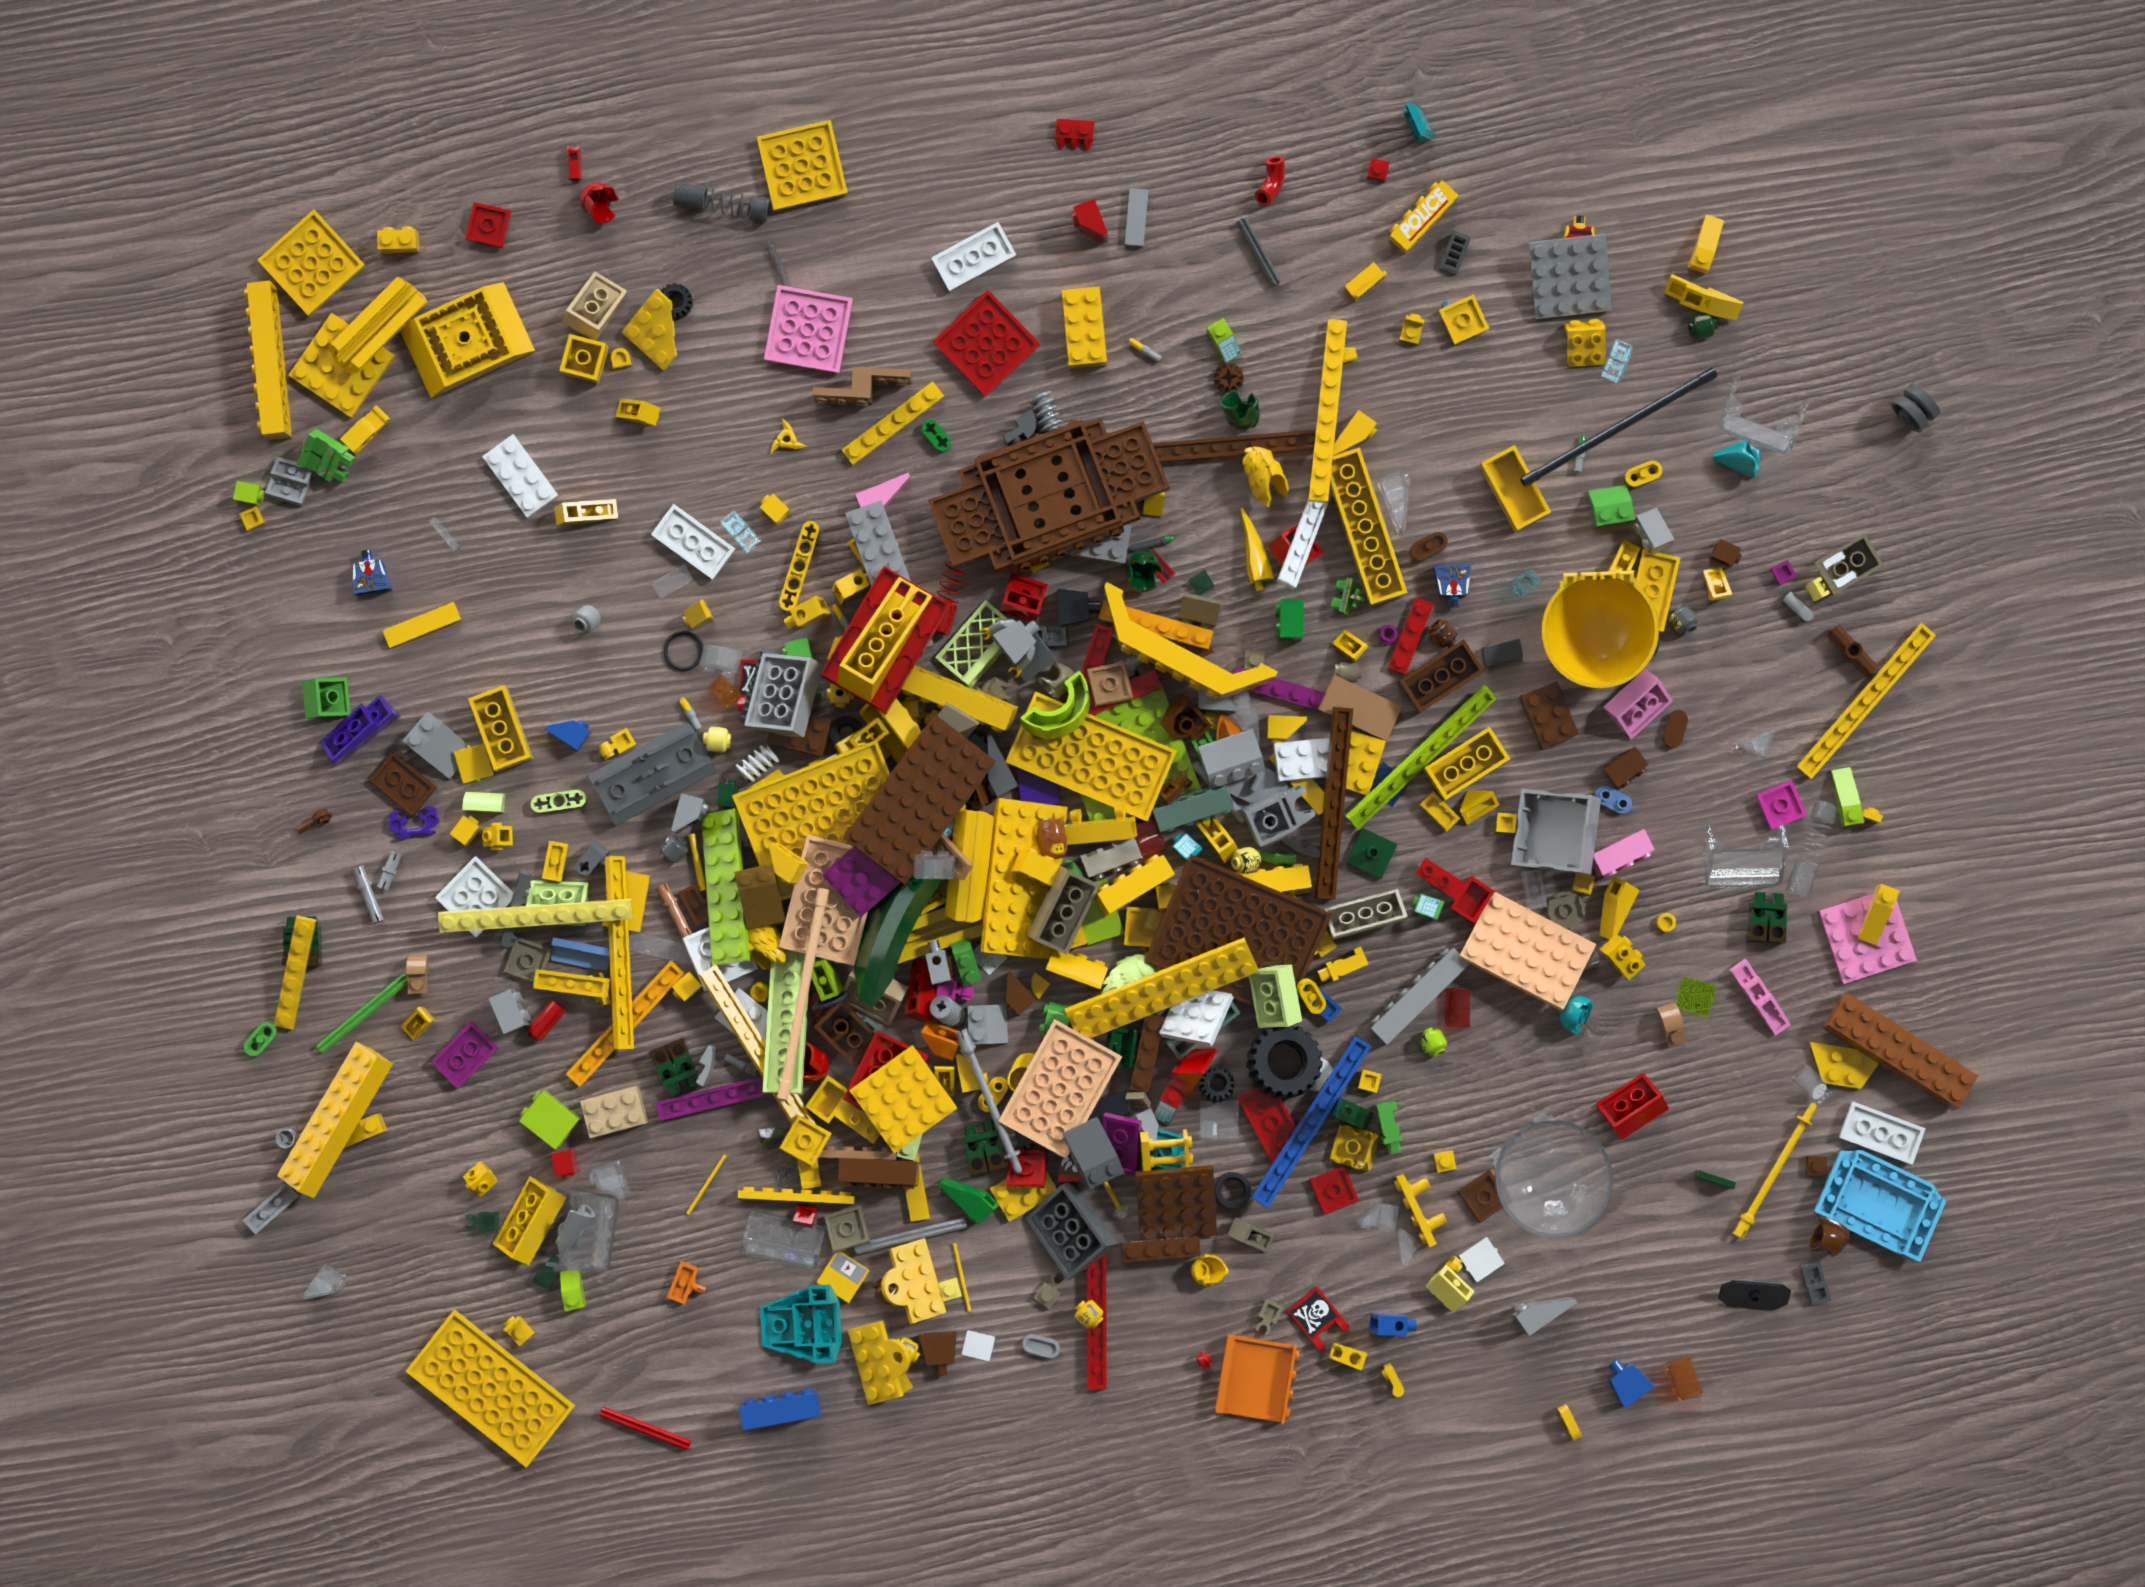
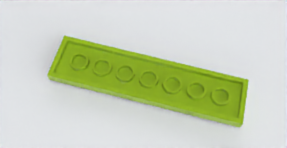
[701,809,750,966]

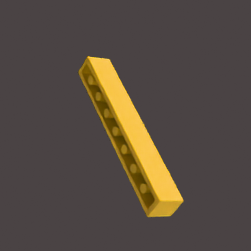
[1155,864,1312,914]

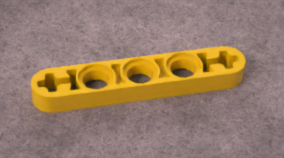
[779,521,820,612]

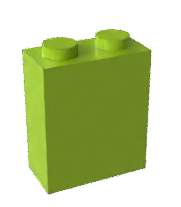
[519,1090,581,1150]

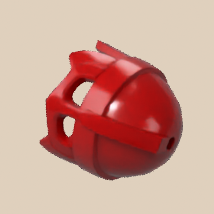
[580,182,619,224]
[803,1042,829,1083]

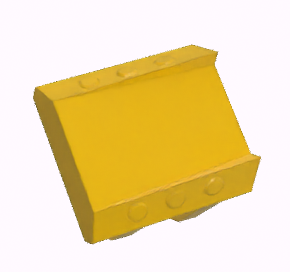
[1330,1123,1380,1172]

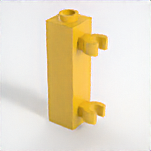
[1064,805,1137,845]

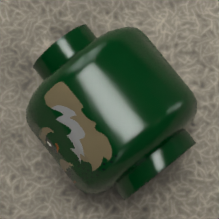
[1688,313,1718,340]

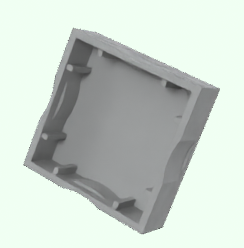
[1511,789,1601,875]

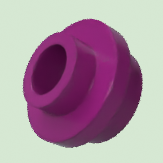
[1378,625,1398,644]

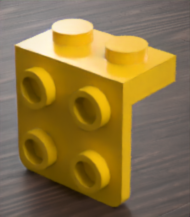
[1564,319,1606,367]

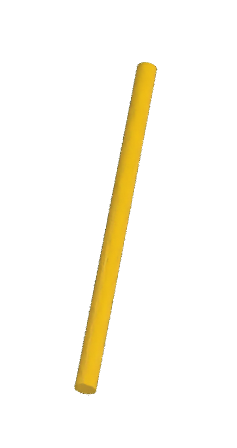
[686,1154,727,1215]
[952,1243,971,1312]

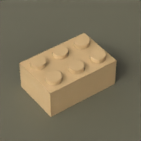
[580,1086,648,1138]

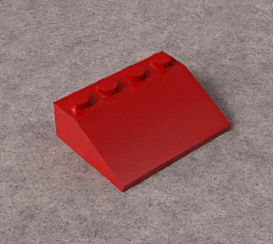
[843,1030,929,1109]

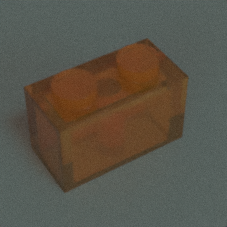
[1664,1355,1703,1401]

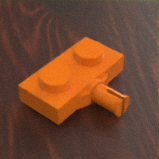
[667,1261,706,1304]

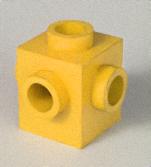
[827,684,854,708]
[482,823,513,850]
[463,1161,498,1196]

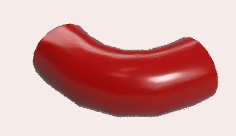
[1255,156,1285,207]

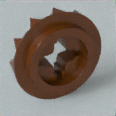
[1213,363,1244,393]

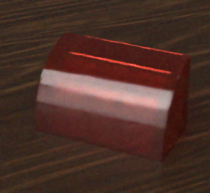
[1445,988,1471,1027]

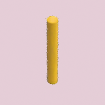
[687,833,707,891]

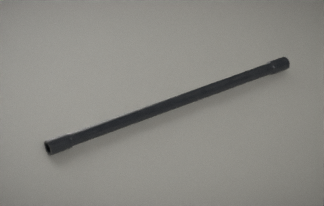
[1520,367,1717,487]

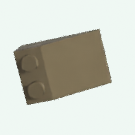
[1814,533,1884,595]

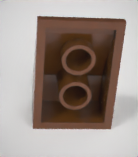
[812,997,875,1067]

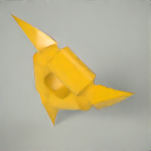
[770,418,807,454]

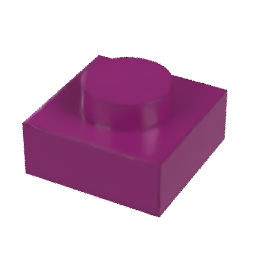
[1770,560,1797,586]

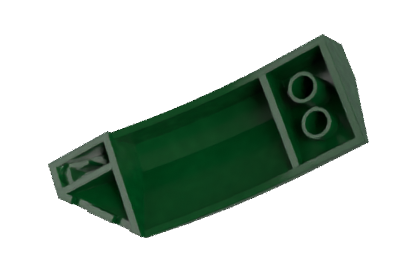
[854,854,949,1007]

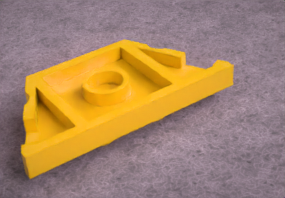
[1809,1042,1878,1089]

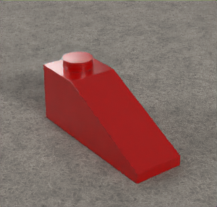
[904,958,936,1022]

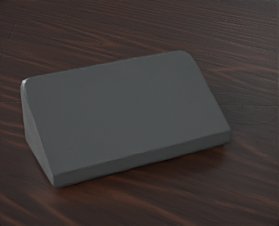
[1481,638,1523,667]

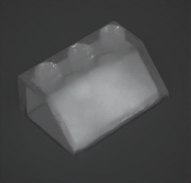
[589,1160,632,1200]

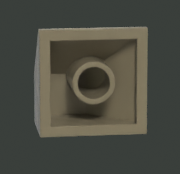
[937,702,979,738]

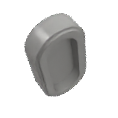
[1022,1334,1060,1359]

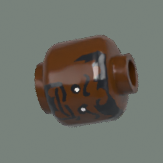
[1429,619,1457,648]

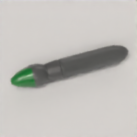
[1128,536,1174,551]

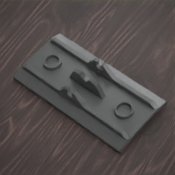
[587,721,717,826]

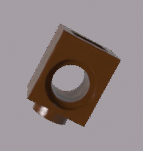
[1709,539,1742,568]

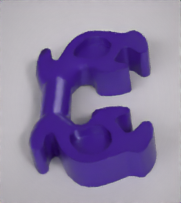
[389,806,440,840]

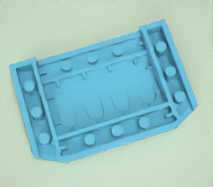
[1813,1150,1946,1263]

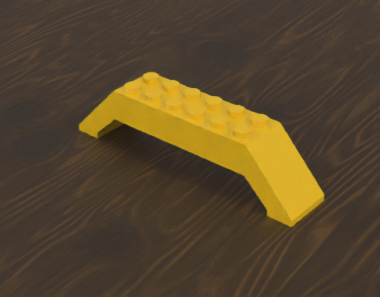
[1104,582,1278,700]

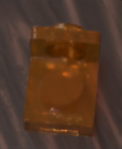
[708,675,741,707]

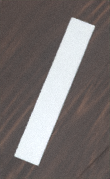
[1277,492,1332,590]

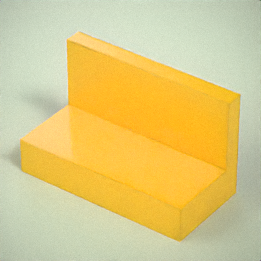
[1344,262,1387,302]

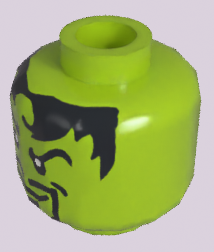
[1419,1027,1448,1058]

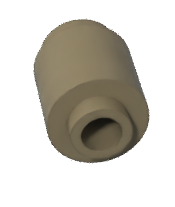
[1334,662,1362,682]

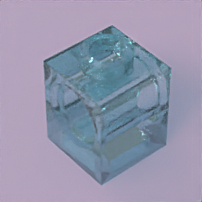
[1511,567,1542,598]

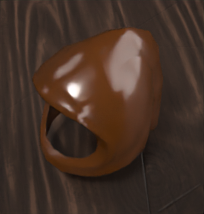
[1810,1217,1850,1258]

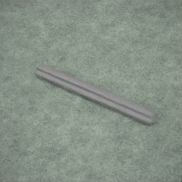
[854,1218,967,1254]

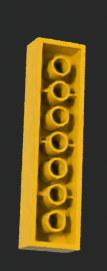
[244,281,292,440]
[1330,448,1408,607]
[277,1042,393,1198]

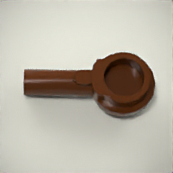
[296,809,332,834]

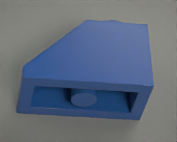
[545,720,592,751]

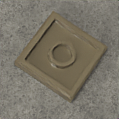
[503,936,553,983]
[824,1205,871,1253]

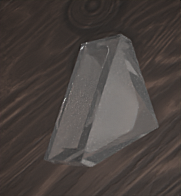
[1396,1227,1421,1267]

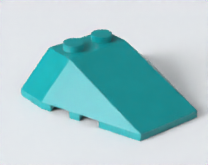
[760,1284,842,1363]

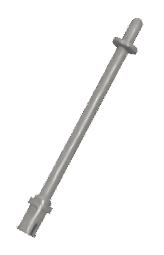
[955,1028,1022,1174]

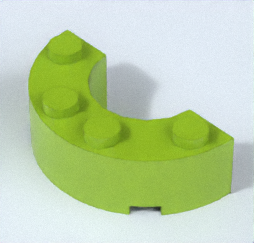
[1020,671,1090,739]

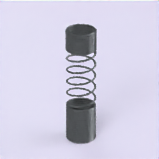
[673,181,771,223]

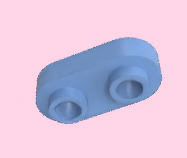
[1595,786,1632,814]

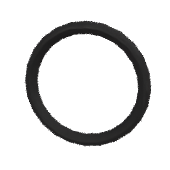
[664,630,704,671]
[812,990,850,1011]

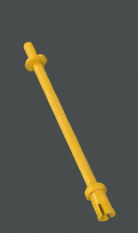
[1733,1103,1817,1239]

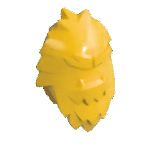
[1243,447,1289,507]
[748,924,788,970]

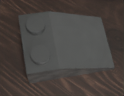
[987,735,1018,798]
[1062,1117,1124,1189]

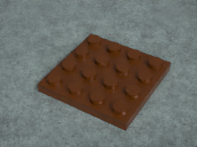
[1135,1165,1217,1241]

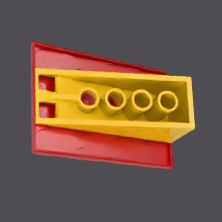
[820,566,950,715]

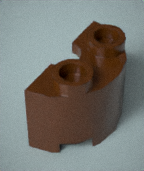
[965,779,993,811]

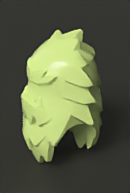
[1102,954,1160,994]

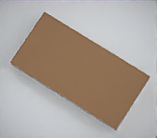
[1318,675,1402,741]

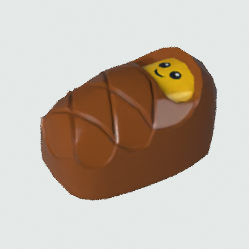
[1037,818,1067,859]

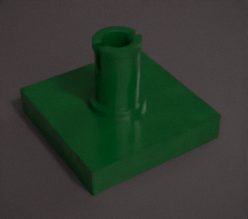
[1346,828,1398,879]

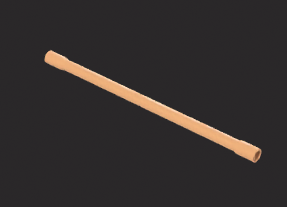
[777,888,829,1100]

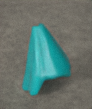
[1712,440,1761,479]

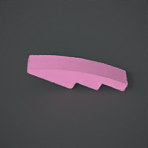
[1729,959,1791,1036]

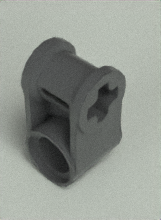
[576,840,610,877]

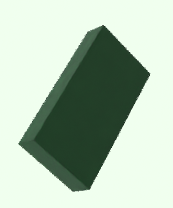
[1695,1170,1736,1189]

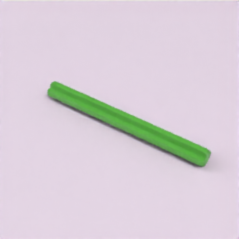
[316,974,408,1053]

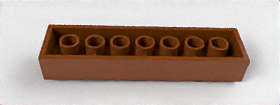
[1822,993,1978,1111]

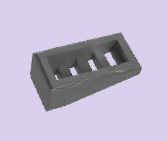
[1439,231,1471,275]

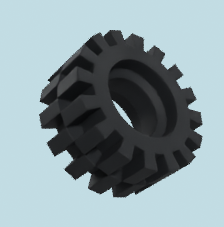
[661,283,693,319]
[1199,1066,1235,1103]

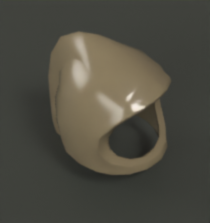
[1038,663,1075,703]

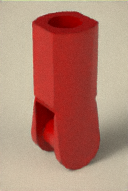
[567,146,582,181]

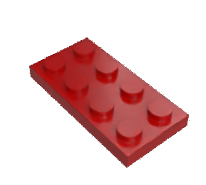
[1237,1087,1307,1164]

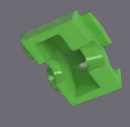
[1039,1001,1070,1039]

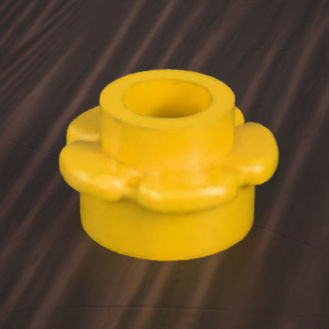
[1445,1256,1462,1273]

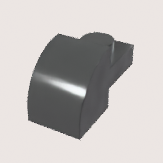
[1003,410,1036,445]

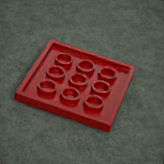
[933,290,1041,397]

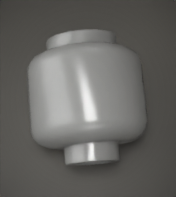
[572,605,601,634]

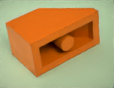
[921,1020,962,1061]

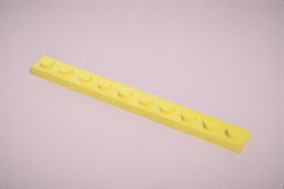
[438,899,633,933]

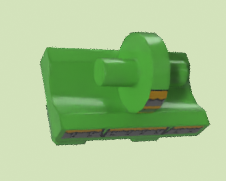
[1331,578,1365,616]

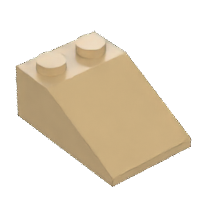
[563,271,627,341]

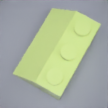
[526,880,589,926]
[1249,965,1302,1028]

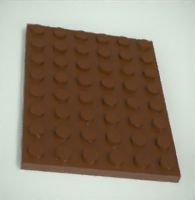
[1144,854,1332,1006]

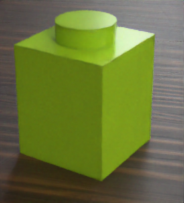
[233,481,265,506]

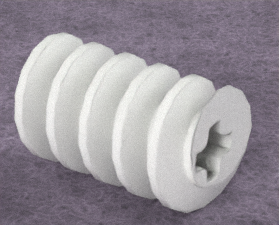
[735,744,779,782]

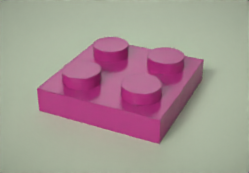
[1756,780,1807,830]

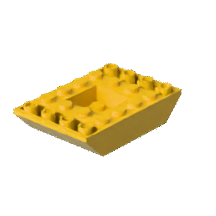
[400,282,535,399]

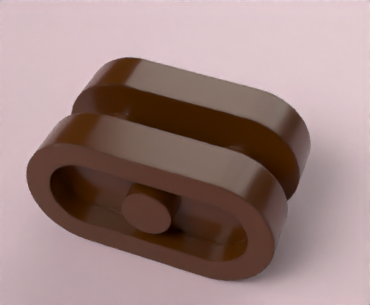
[1409,532,1448,562]

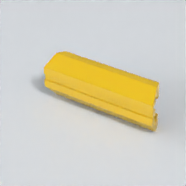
[329,277,427,373]
[945,810,994,923]
[898,907,985,964]

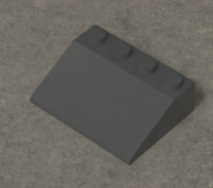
[1025,1182,1118,1281]

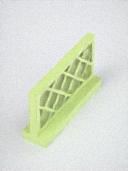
[935,600,1007,688]

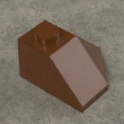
[1160,693,1213,739]

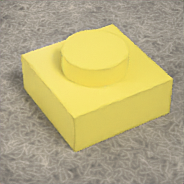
[938,1277,962,1302]

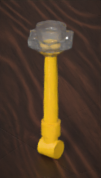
[1102,1181,1131,1220]

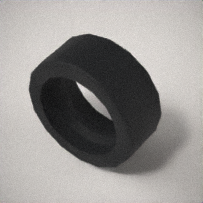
[1215,1172,1251,1209]

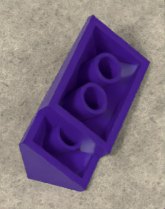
[320,694,401,764]

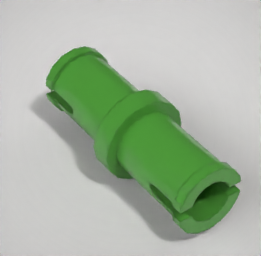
[1258,850,1297,866]

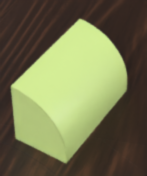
[462,792,505,813]

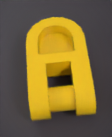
[1382,1362,1404,1397]

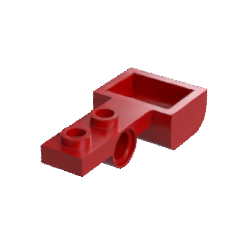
[1415,857,1495,924]

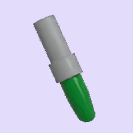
[1574,436,1586,473]

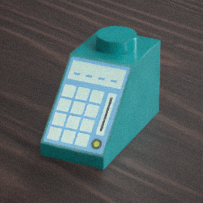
[1172,833,1202,862]

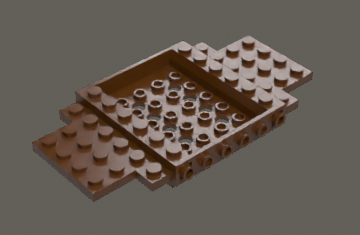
[928,418,1170,572]

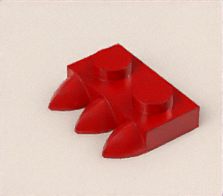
[1055,119,1094,151]

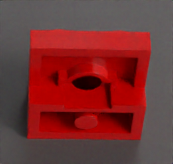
[999,573,1048,622]

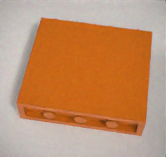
[1215,1334,1300,1424]

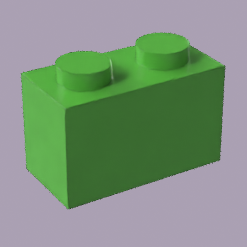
[951,938,982,986]

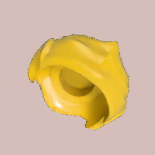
[1190,1254,1229,1287]

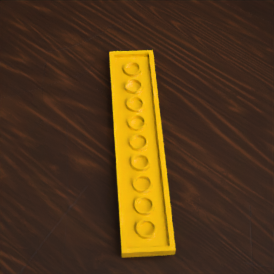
[1065,938,1259,1038]

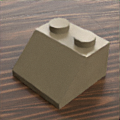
[1178,593,1222,629]

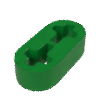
[922,420,951,452]

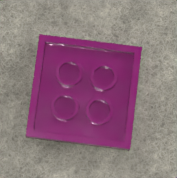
[822,847,900,917]

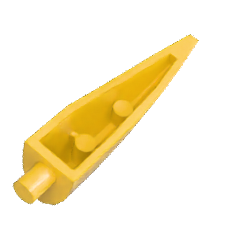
[1240,508,1274,592]

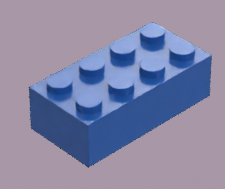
[739,1387,822,1430]

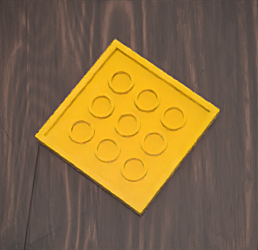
[757,120,848,211]
[257,209,366,317]
[289,313,395,418]
[849,1045,957,1154]

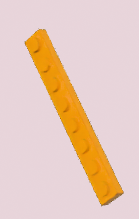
[566,960,686,1087]

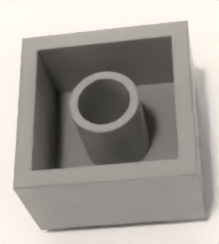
[489,989,531,1034]

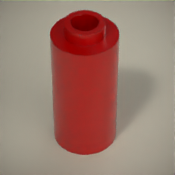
[527,999,566,1042]

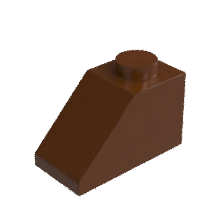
[1006,972,1036,1015]

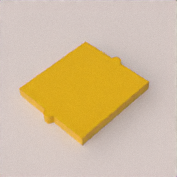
[454,743,494,784]

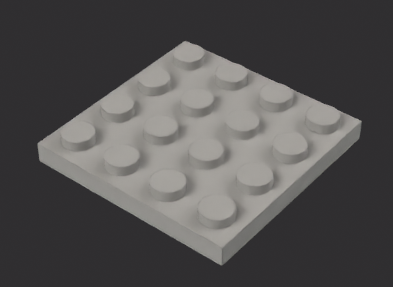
[1529,234,1612,319]

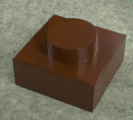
[1806,1156,1827,1176]

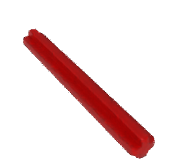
[599,1407,691,1450]

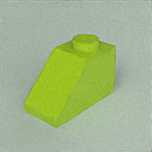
[560,1268,587,1311]

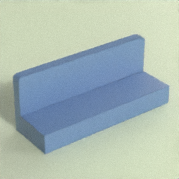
[551,937,610,971]

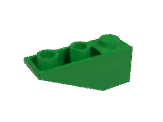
[938,1177,999,1225]

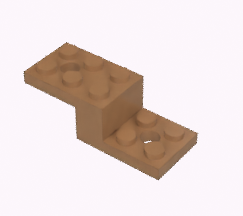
[813,367,912,407]

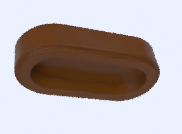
[1663,710,1688,748]

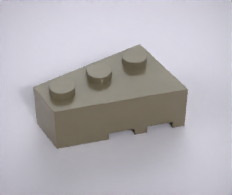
[1080,837,1142,881]

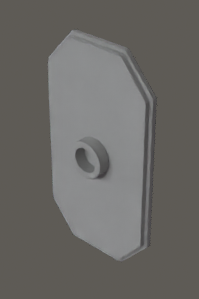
[1227,768,1289,804]

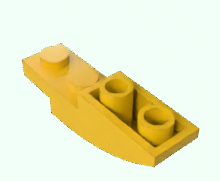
[1664,274,1744,320]

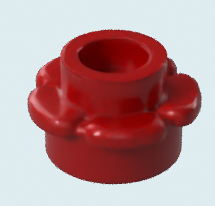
[1196,1352,1213,1369]

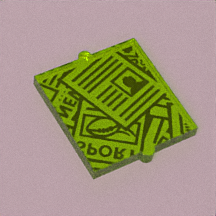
[1676,976,1716,1016]

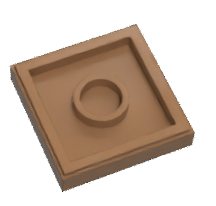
[1087,661,1133,707]

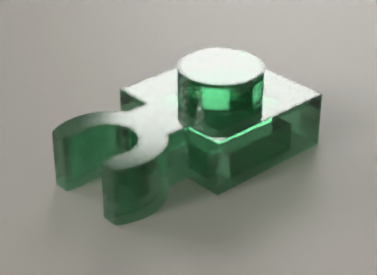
[465,1212,500,1232]

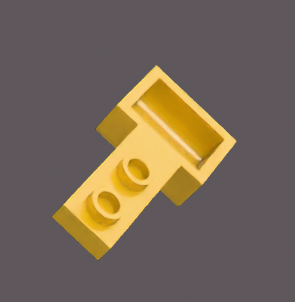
[805,1075,880,1144]

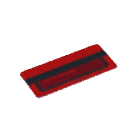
[1151,548,1175,583]

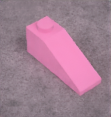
[855,473,911,509]

